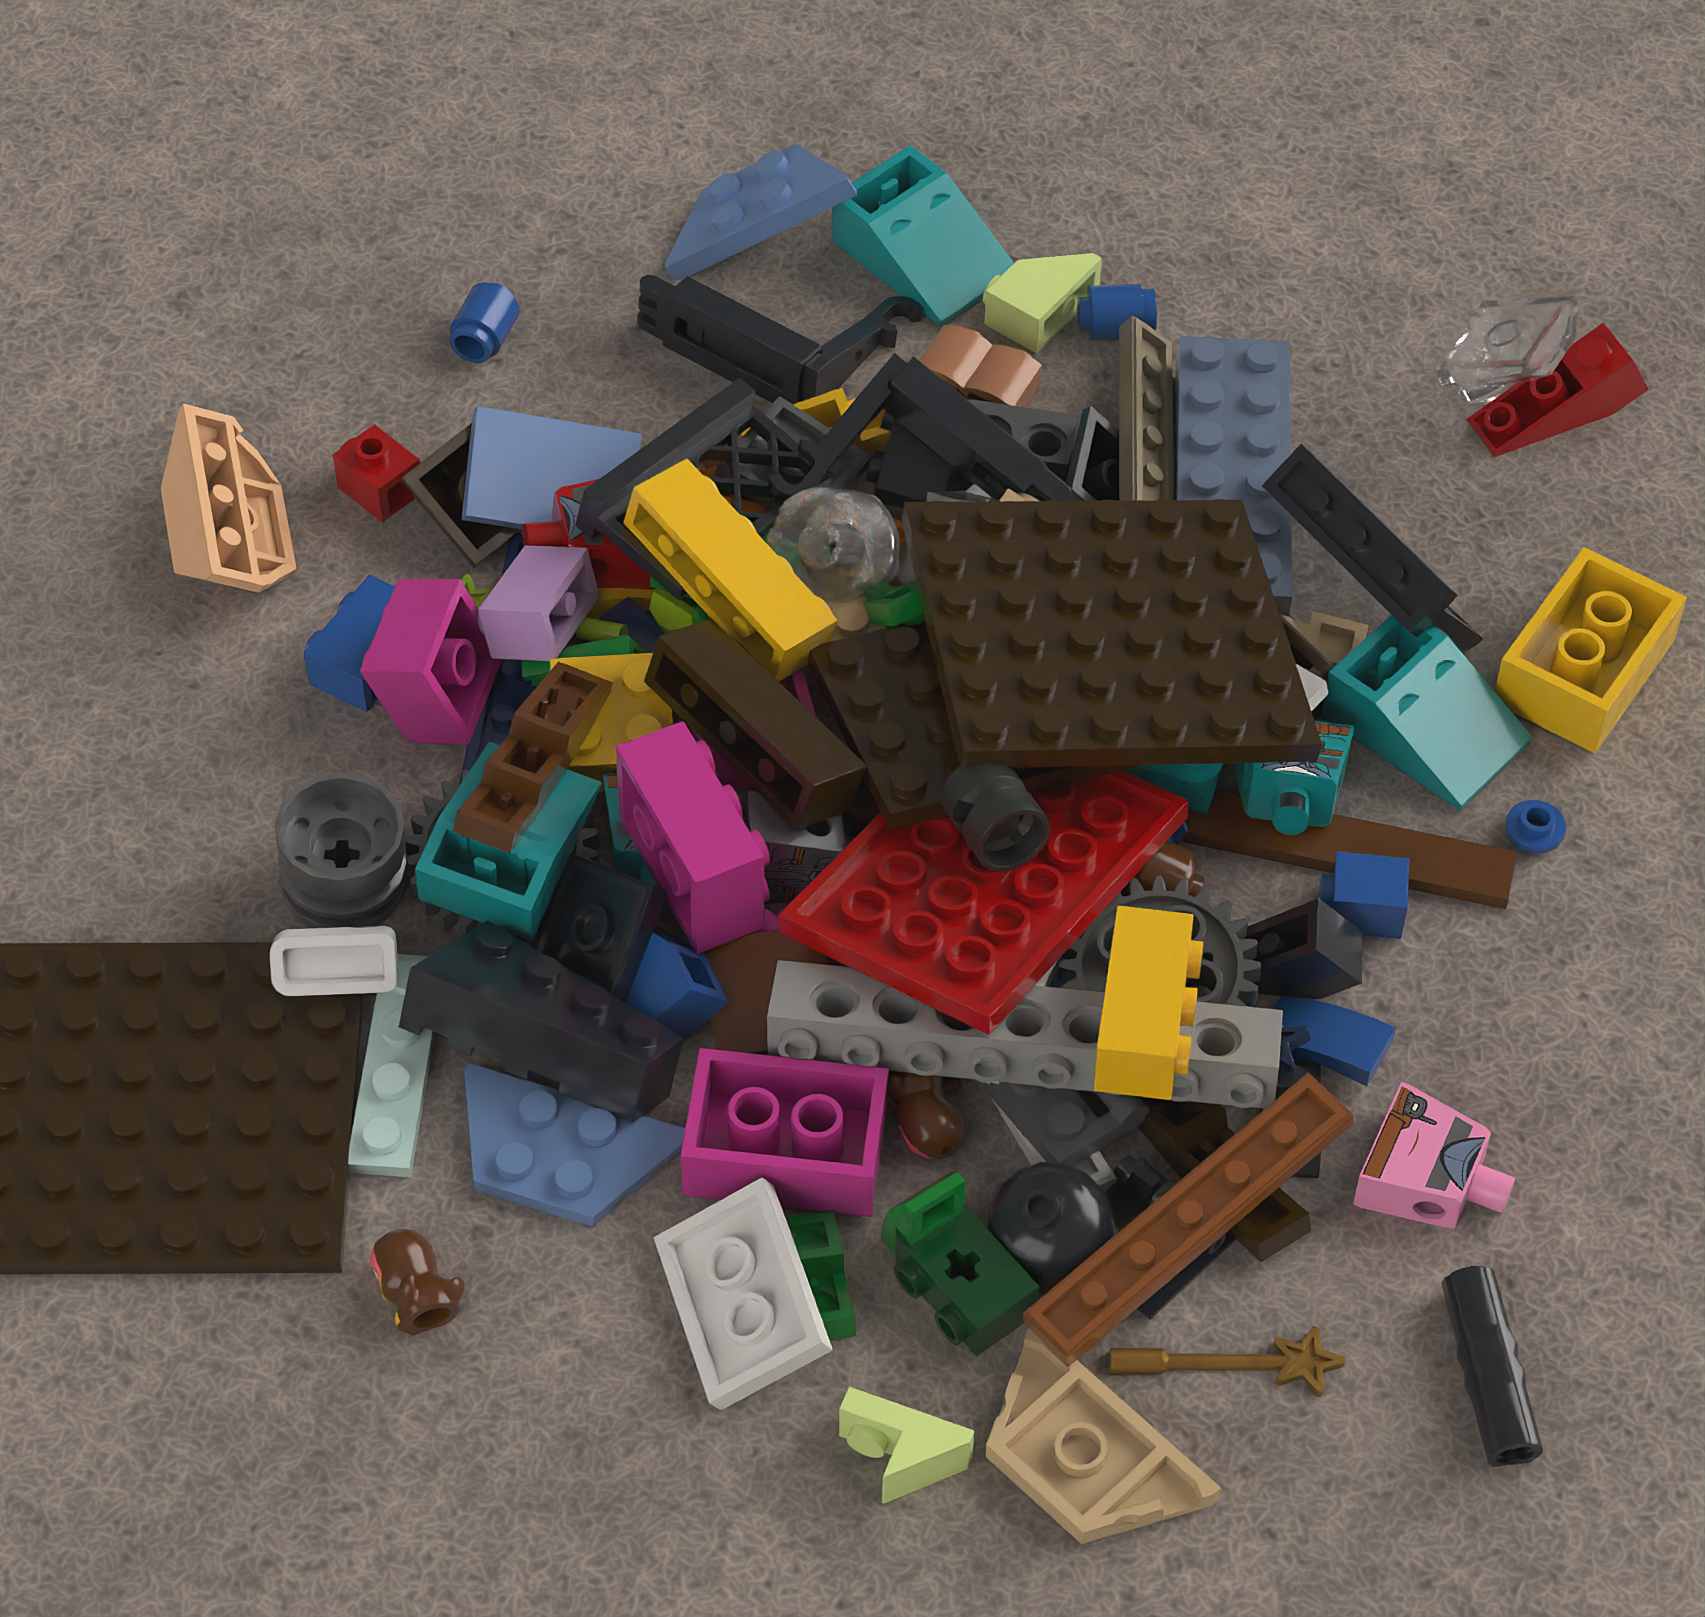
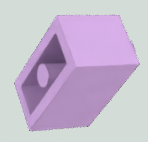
[478,546,600,661]

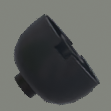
[987,1162,1118,1293]

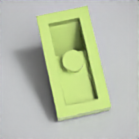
[839,1387,974,1504]

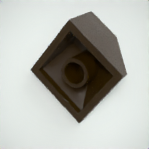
[400,423,521,568]

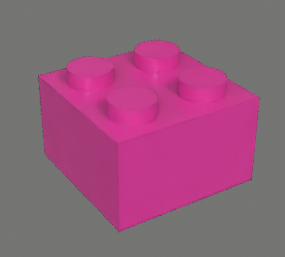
[360,579,503,745]

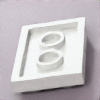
[653,1177,833,1410]

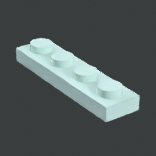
[348,954,435,1177]

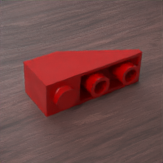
[1466,322,1649,457]

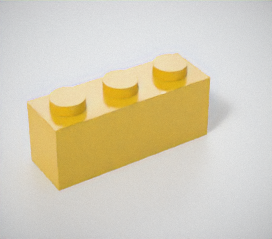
[1094,906,1203,1100]

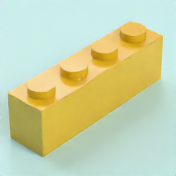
[624,459,838,682]

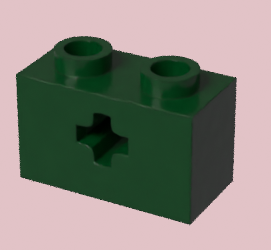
[894,1203,1040,1357]

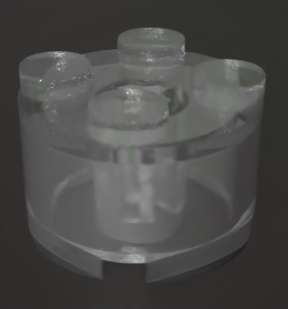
[766,487,900,605]

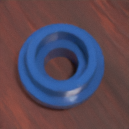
[1505,800,1566,853]

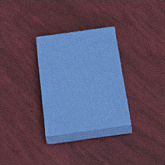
[462,406,642,530]

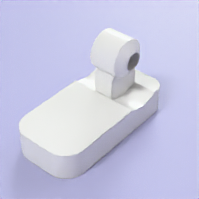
[270,926,398,996]

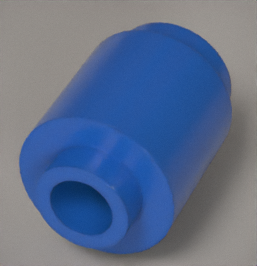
[449,282,520,363]
[1077,284,1157,340]

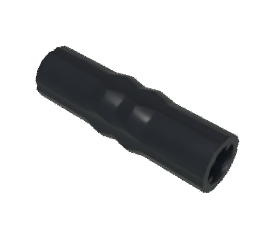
[1441,1266,1543,1467]

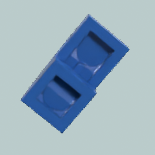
[1273,996,1396,1086]

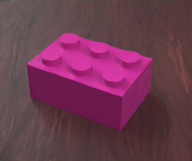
[616,721,770,954]
[680,1048,889,1217]

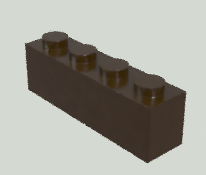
[644,618,867,831]

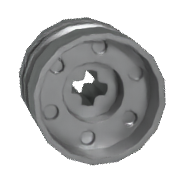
[275,773,407,928]

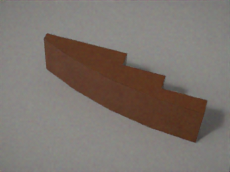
[453,661,613,854]

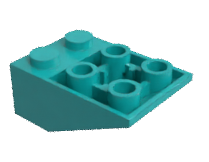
[832,145,1014,327]
[1321,615,1533,811]
[415,742,601,941]

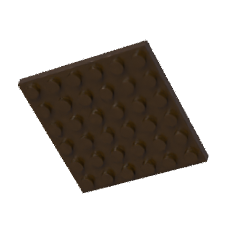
[901,499,1322,768]
[0,942,364,1275]

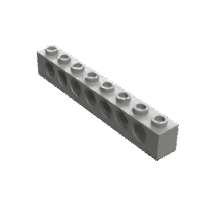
[767,960,1283,1109]

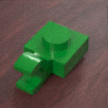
[862,581,925,628]

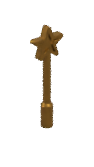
[1109,1326,1346,1397]

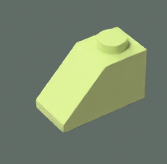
[983,253,1102,354]

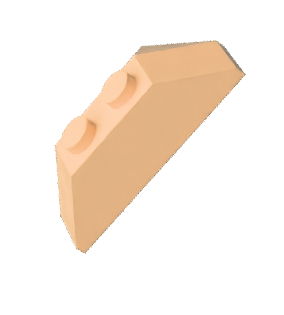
[160,404,297,593]

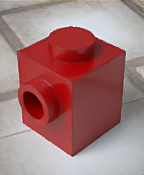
[332,424,420,523]

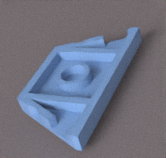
[665,144,857,280]
[464,1063,685,1227]

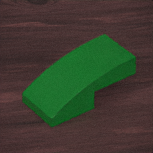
[881,1171,966,1256]
[785,1210,856,1340]

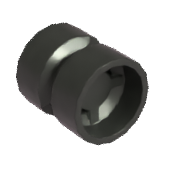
[941,762,1050,872]

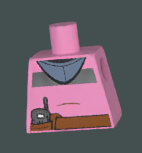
[1353,1082,1516,1229]

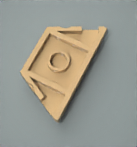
[985,1328,1221,1544]

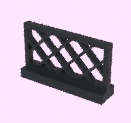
[575,378,835,601]
[1262,444,1483,649]

